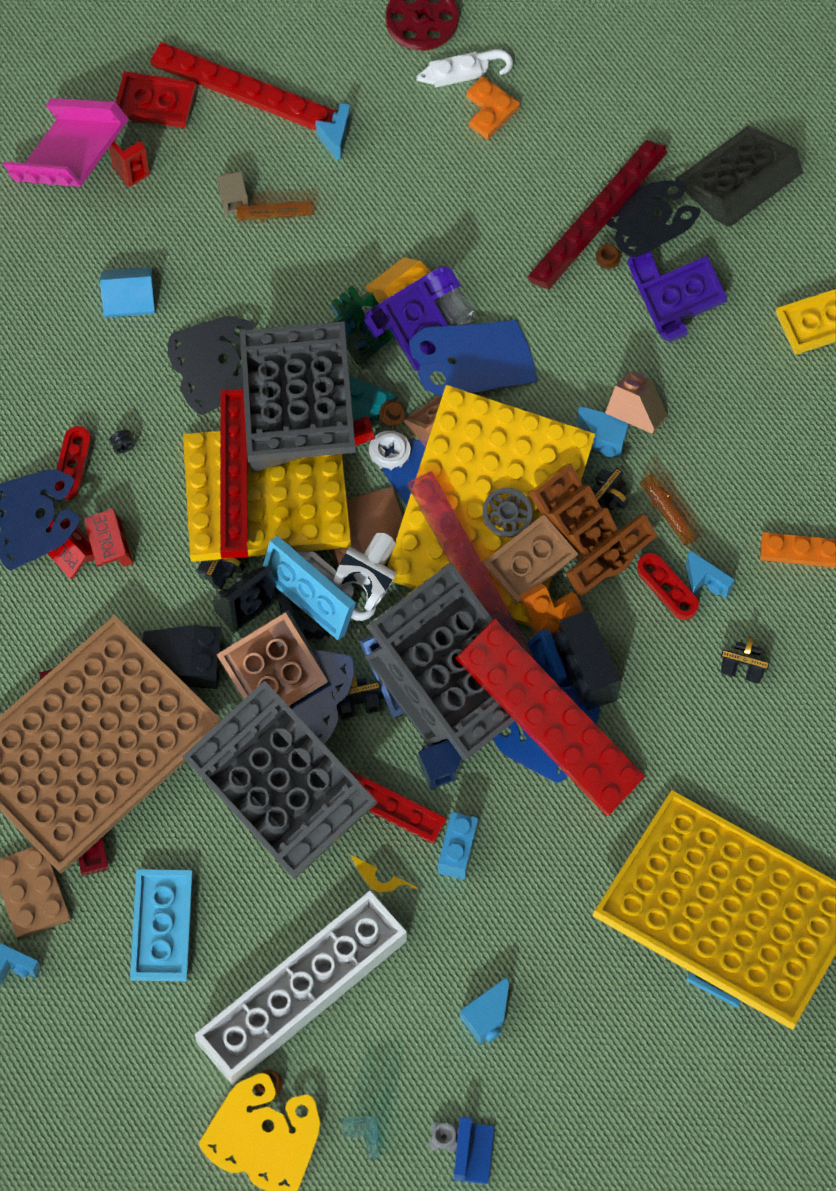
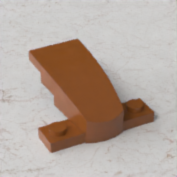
[528,463,658,595]

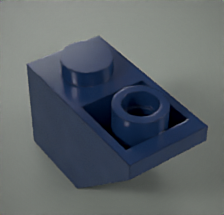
[418,739,465,790]

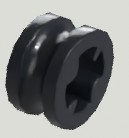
[109,430,135,454]

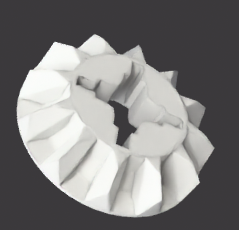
[369,431,411,470]

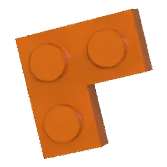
[466,76,520,140]
[519,583,584,636]

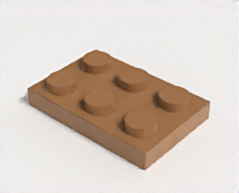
[482,514,578,605]
[0,847,71,940]

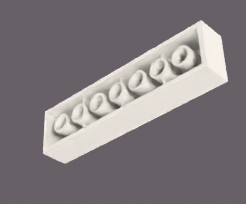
[194,891,407,1085]

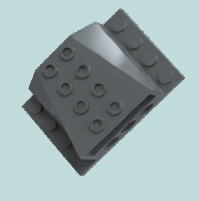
[240,322,356,473]
[365,562,515,760]
[182,681,378,879]

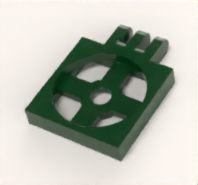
[331,286,394,365]

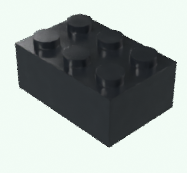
[555,610,621,711]

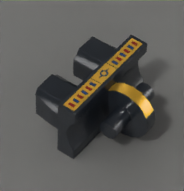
[591,468,628,511]
[197,558,245,590]
[720,637,770,684]
[331,674,381,719]

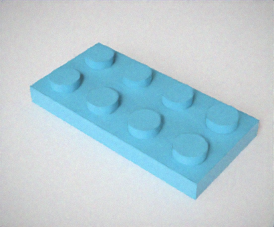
[262,536,356,640]
[130,869,193,981]

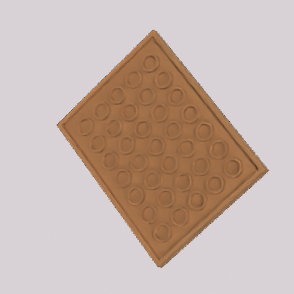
[0,615,221,874]

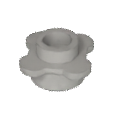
[429,1122,459,1152]

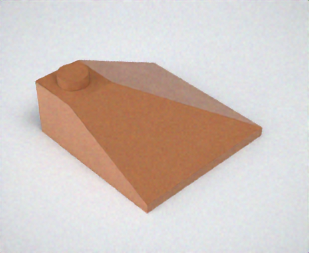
[331,487,403,569]
[216,610,329,706]

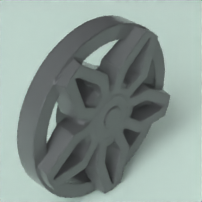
[482,488,533,538]

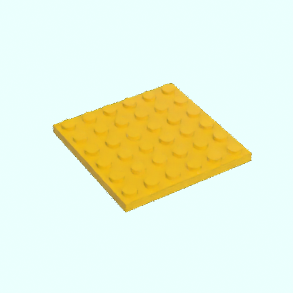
[183,431,351,562]

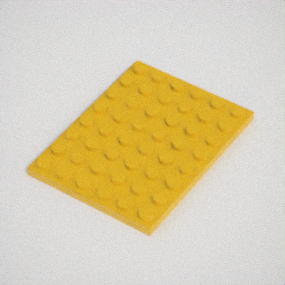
[387,385,595,627]
[593,790,836,1030]

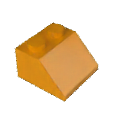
[366,257,431,303]

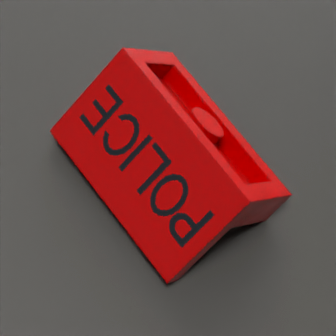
[109,141,150,187]
[84,508,134,567]
[46,518,95,579]

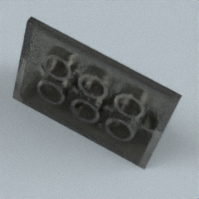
[675,125,804,227]

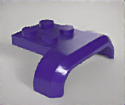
[627,251,728,343]
[364,266,461,371]

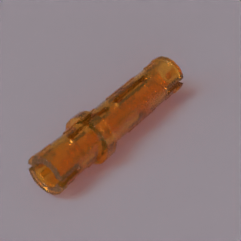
[236,200,312,222]
[640,474,698,546]

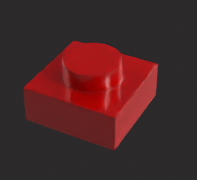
[353,415,375,446]

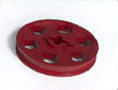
[385,0,458,51]

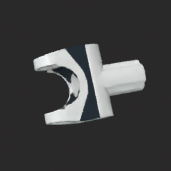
[332,533,397,612]

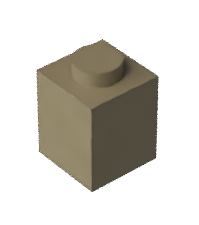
[216,172,249,215]

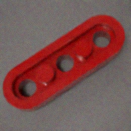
[55,426,91,500]
[637,553,699,620]

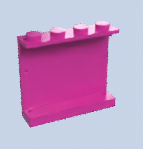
[3,98,129,187]

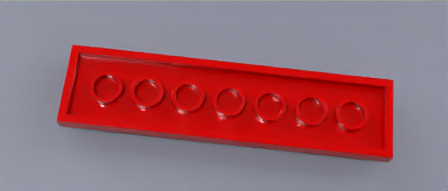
[455,619,645,816]

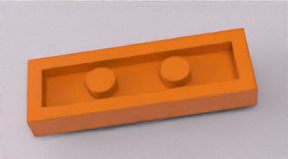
[760,532,836,568]

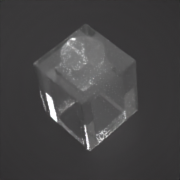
[435,288,474,326]

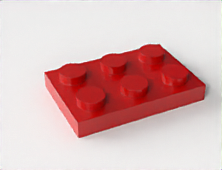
[115,71,196,129]

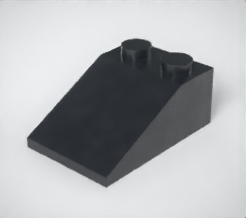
[213,566,276,633]
[142,625,224,689]

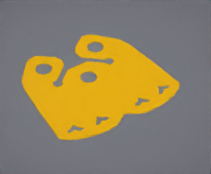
[199,1073,320,1191]

